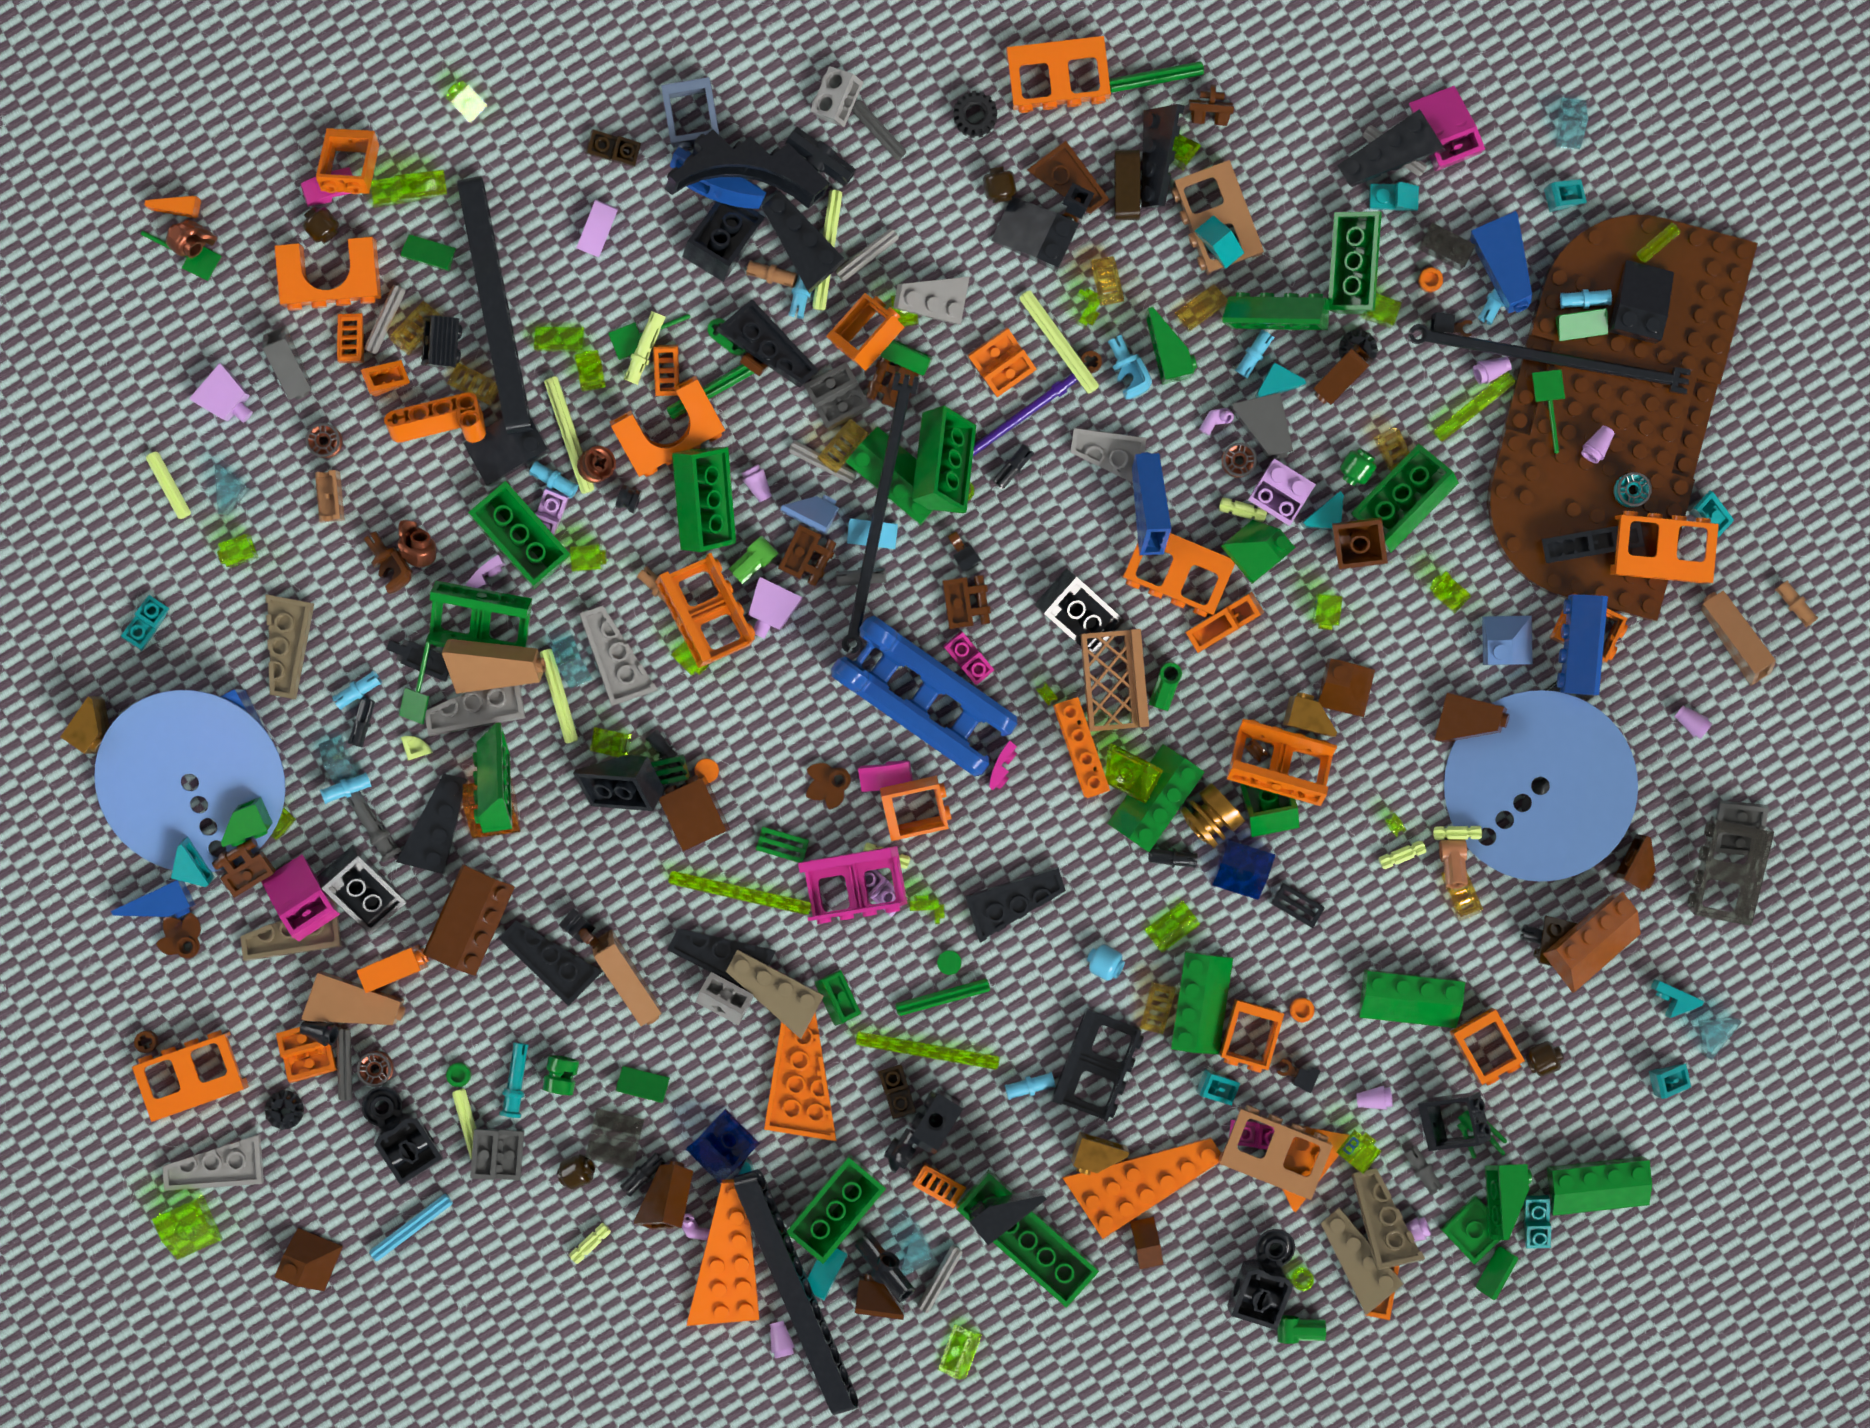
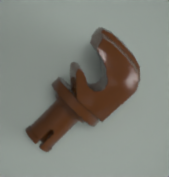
[363,531,413,594]

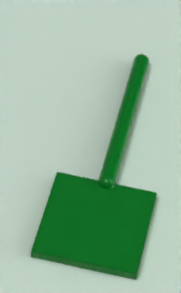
[140,231,222,281]
[608,314,690,360]
[1532,370,1565,454]
[399,641,430,724]

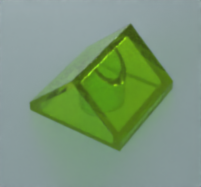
[1106,743,1163,803]

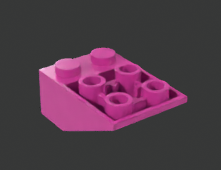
[1409,85,1485,172]
[261,854,340,941]

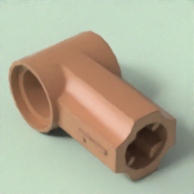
[1439,839,1468,889]

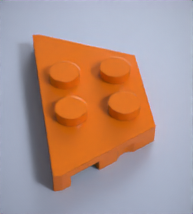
[1282,1125,1352,1212]

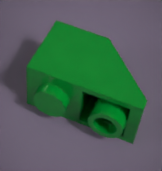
[221,797,273,847]

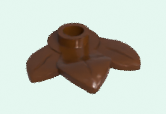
[806,763,851,810]
[156,913,201,959]

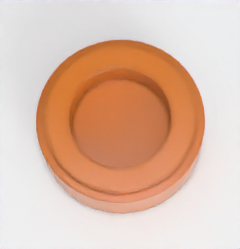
[1418,267,1443,293]
[694,758,719,783]
[1289,997,1315,1023]

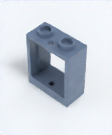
[661,77,720,150]

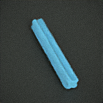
[369,1194,453,1261]

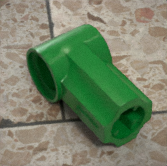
[1148,662,1182,711]
[1277,1315,1326,1344]

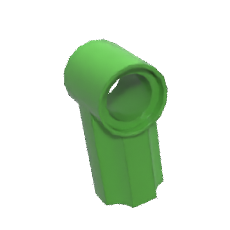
[729,536,779,584]

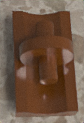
[1188,84,1234,126]

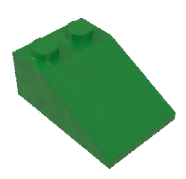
[1145,307,1197,385]
[1485,1164,1532,1240]

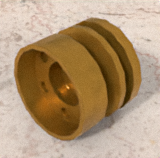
[1180,783,1245,848]

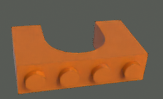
[275,237,382,311]
[610,375,725,477]

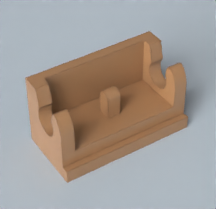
[315,470,345,523]

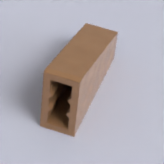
[1701,590,1776,686]
[442,639,546,694]
[592,929,662,1027]
[301,971,406,1025]

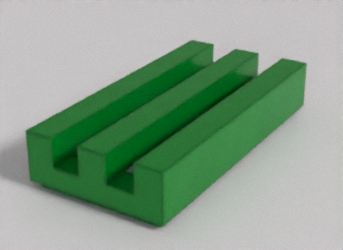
[756,826,809,863]

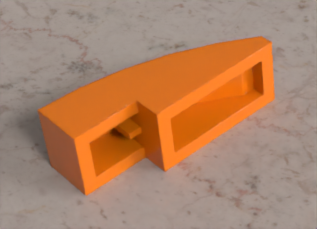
[1185,592,1264,653]

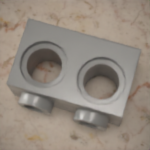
[810,66,863,127]

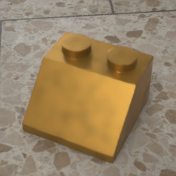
[1283,693,1337,737]
[60,696,110,754]
[1071,1132,1129,1175]

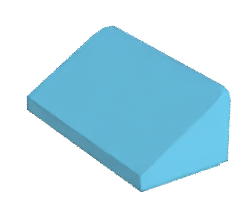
[847,518,898,549]

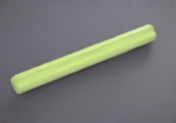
[812,190,842,311]
[1019,290,1099,394]
[544,376,595,494]

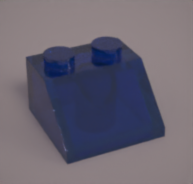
[1212,839,1275,900]
[686,1109,760,1184]

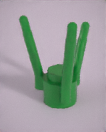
[1457,1110,1507,1159]

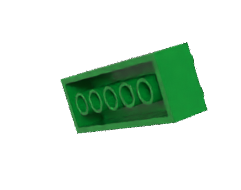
[956,1169,1099,1308]

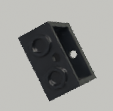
[1418,1092,1491,1151]

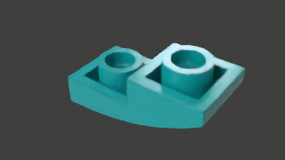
[121,595,169,651]
[1524,1195,1551,1249]
[808,1248,847,1301]

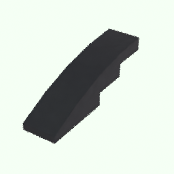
[1542,522,1644,563]

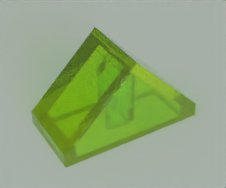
[1172,134,1201,172]
[590,727,632,757]

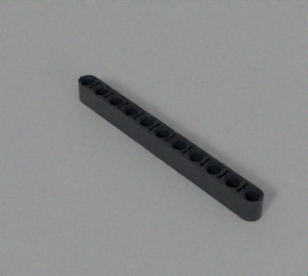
[457,176,533,435]
[734,1169,858,1415]

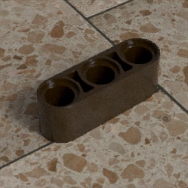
[1114,149,1140,220]

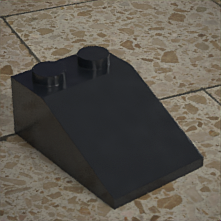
[991,196,1079,272]
[682,201,765,282]
[1608,260,1674,344]
[463,413,551,486]
[1034,568,1125,654]
[573,755,665,811]
[317,845,407,935]
[969,1188,1047,1245]

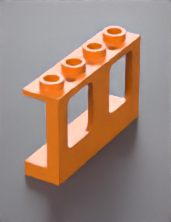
[1006,36,1111,113]
[1610,511,1719,584]
[1122,533,1235,618]
[655,553,755,668]
[1053,697,1110,798]
[1227,719,1337,806]
[132,1030,249,1122]

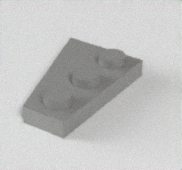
[893,277,970,325]
[1070,428,1147,483]

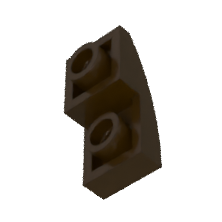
[585,129,641,167]
[878,1064,917,1120]

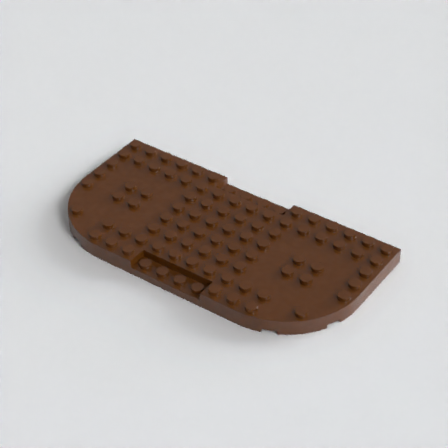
[1487,214,1758,622]

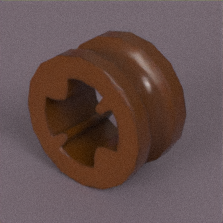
[1081,351,1102,374]
[1245,739,1268,763]
[134,1030,159,1053]

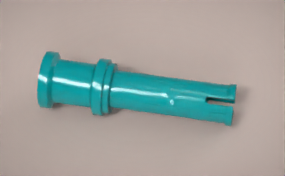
[499,1042,529,1118]

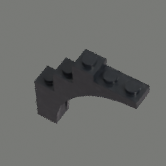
[665,130,830,208]

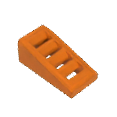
[144,196,201,219]
[337,313,364,363]
[653,344,680,396]
[912,1162,966,1209]

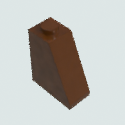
[1313,343,1373,405]
[1434,693,1509,743]
[634,1161,693,1230]

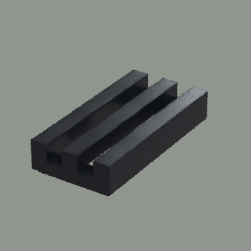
[1270,883,1325,928]

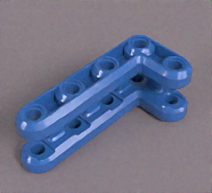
[831,616,1018,777]

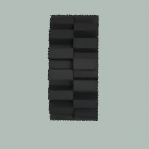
[953,91,997,138]

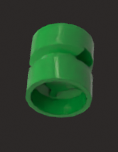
[542,1055,580,1096]

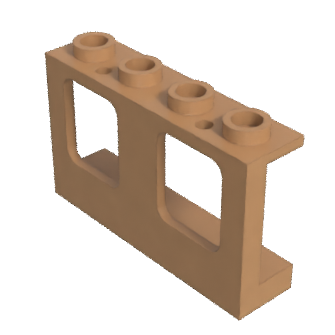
[1171,160,1264,275]
[1218,1105,1333,1200]

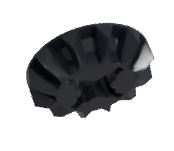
[1339,329,1378,362]
[264,1090,304,1130]

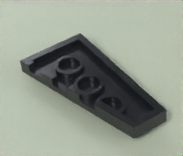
[1141,104,1185,209]
[1337,109,1446,187]
[762,190,845,294]
[716,299,819,388]
[396,773,469,874]
[965,866,1066,943]
[499,921,603,1007]
[667,928,776,991]

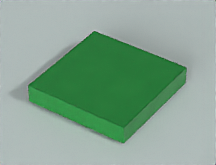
[1440,1195,1500,1265]

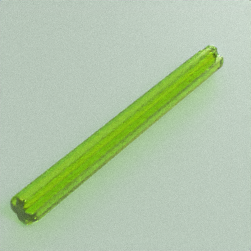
[668,871,811,915]
[856,1032,1000,1070]

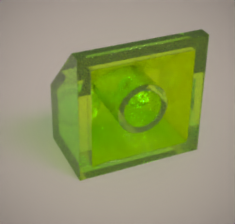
[152,1195,223,1260]

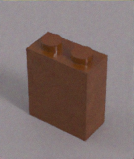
[659,775,730,851]

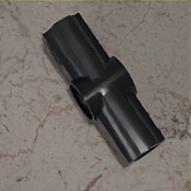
[785,127,856,187]
[855,1233,916,1303]

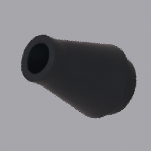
[300,1020,339,1046]

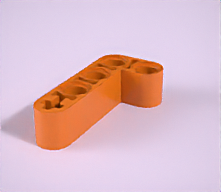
[384,392,486,443]

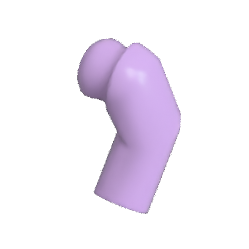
[1199,408,1234,435]
[682,1213,710,1241]

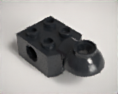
[362,1087,443,1185]
[884,1088,964,1174]
[1227,1229,1296,1330]

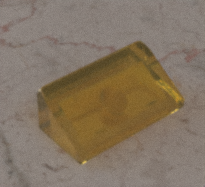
[1175,284,1228,332]

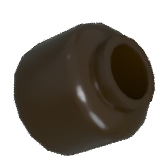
[983,166,1017,203]
[302,207,339,244]
[1526,1041,1564,1077]
[557,1154,595,1190]

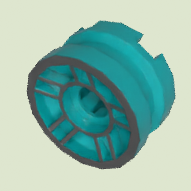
[1614,472,1652,507]

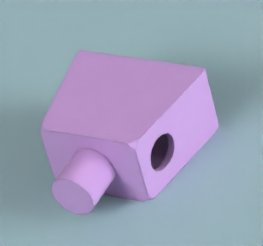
[189,363,253,423]
[748,577,803,639]

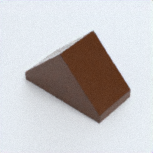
[1130,1216,1164,1269]

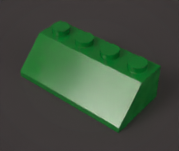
[1328,211,1382,314]
[1222,292,1330,331]
[912,405,977,513]
[845,426,934,526]
[1351,444,1459,553]
[672,447,736,552]
[468,481,571,589]
[473,722,512,833]
[1107,744,1205,852]
[1171,950,1233,1054]
[1359,969,1465,1028]
[787,1153,886,1264]
[1547,1156,1652,1216]

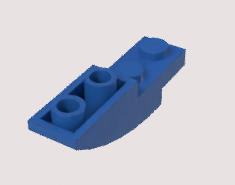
[670,147,766,209]

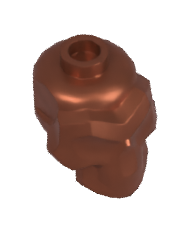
[166,219,218,258]
[398,520,436,568]

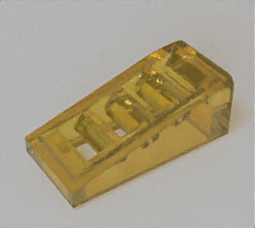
[1091,256,1124,306]
[391,300,442,355]
[447,363,498,406]
[817,419,868,474]
[1373,427,1410,472]
[1441,872,1483,921]
[1140,981,1176,1034]

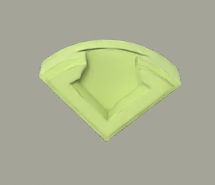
[401,736,433,760]

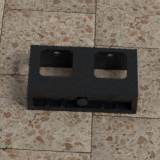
[1051,1008,1144,1122]

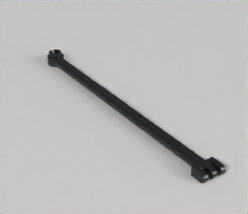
[1408,324,1691,395]
[842,372,920,654]

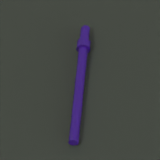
[973,373,1078,456]

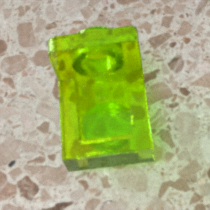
[445,80,488,123]
[1077,288,1101,329]
[574,350,606,392]
[1430,571,1471,614]
[909,895,945,924]

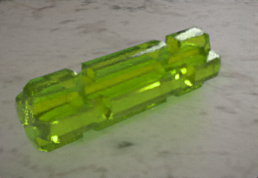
[1637,223,1681,263]

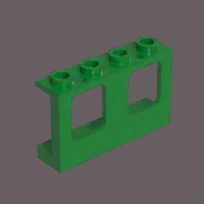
[426,581,532,647]

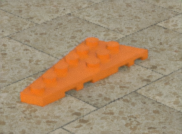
[764,1012,837,1141]
[1062,1137,1221,1239]
[686,1179,760,1326]

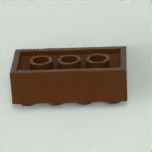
[423,864,515,976]

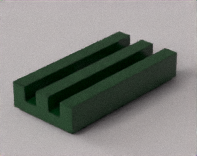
[650,754,690,785]

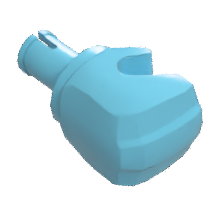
[1108,335,1152,400]

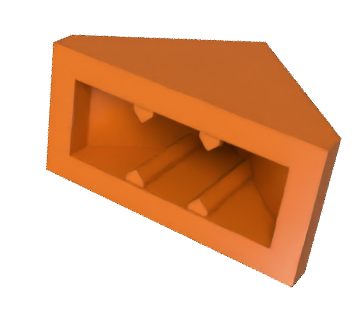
[361,360,410,397]

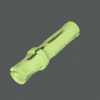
[623,311,666,385]

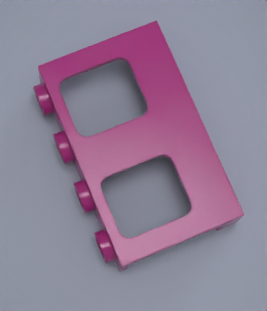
[798,846,907,924]

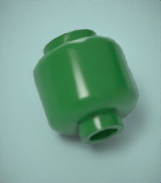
[1340,448,1377,486]

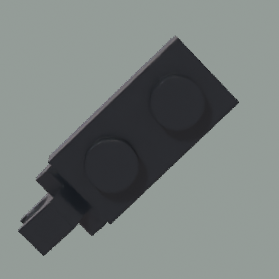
[386,639,449,682]

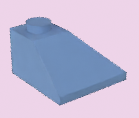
[780,495,839,535]
[1482,616,1533,665]

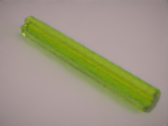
[1434,372,1515,442]

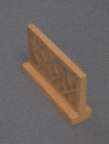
[1080,629,1149,732]

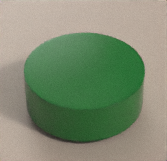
[937,950,962,975]
[446,1062,472,1087]

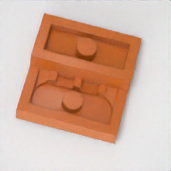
[967,327,1037,397]
[276,1027,337,1083]

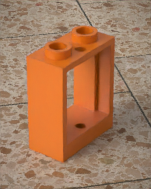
[316,128,379,194]
[826,293,904,371]
[1549,593,1628,663]
[880,776,952,841]
[356,944,429,993]
[1219,999,1284,1073]
[1450,1008,1525,1086]

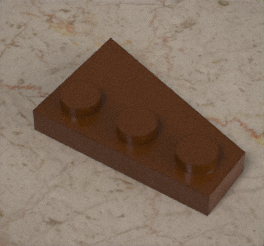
[1027,141,1110,215]

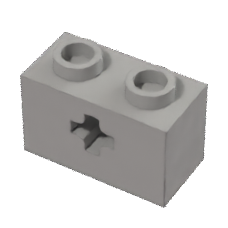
[696,972,754,1026]

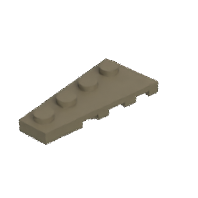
[265,594,314,699]
[240,898,342,961]
[726,949,824,1039]
[1351,1168,1425,1270]
[1321,1207,1404,1315]

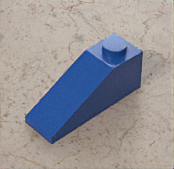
[111,880,195,918]

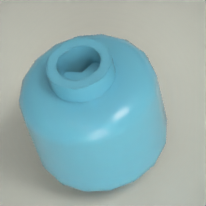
[1087,944,1125,981]

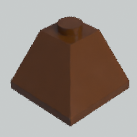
[1332,517,1388,569]
[1317,658,1375,717]
[1613,834,1656,892]
[274,1227,343,1291]
[855,1273,905,1320]

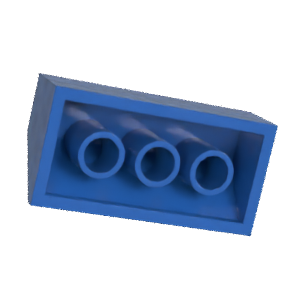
[1557,594,1608,695]

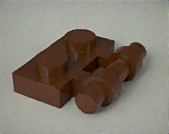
[866,357,919,409]
[778,524,837,587]
[943,575,991,629]
[212,837,276,898]

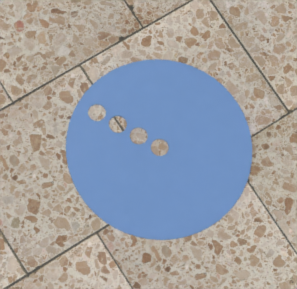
[94,690,286,872]
[1444,690,1638,881]

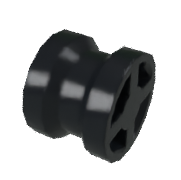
[615,484,642,514]

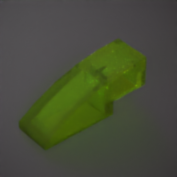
[370,169,447,208]

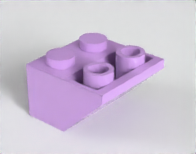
[1248,459,1316,526]

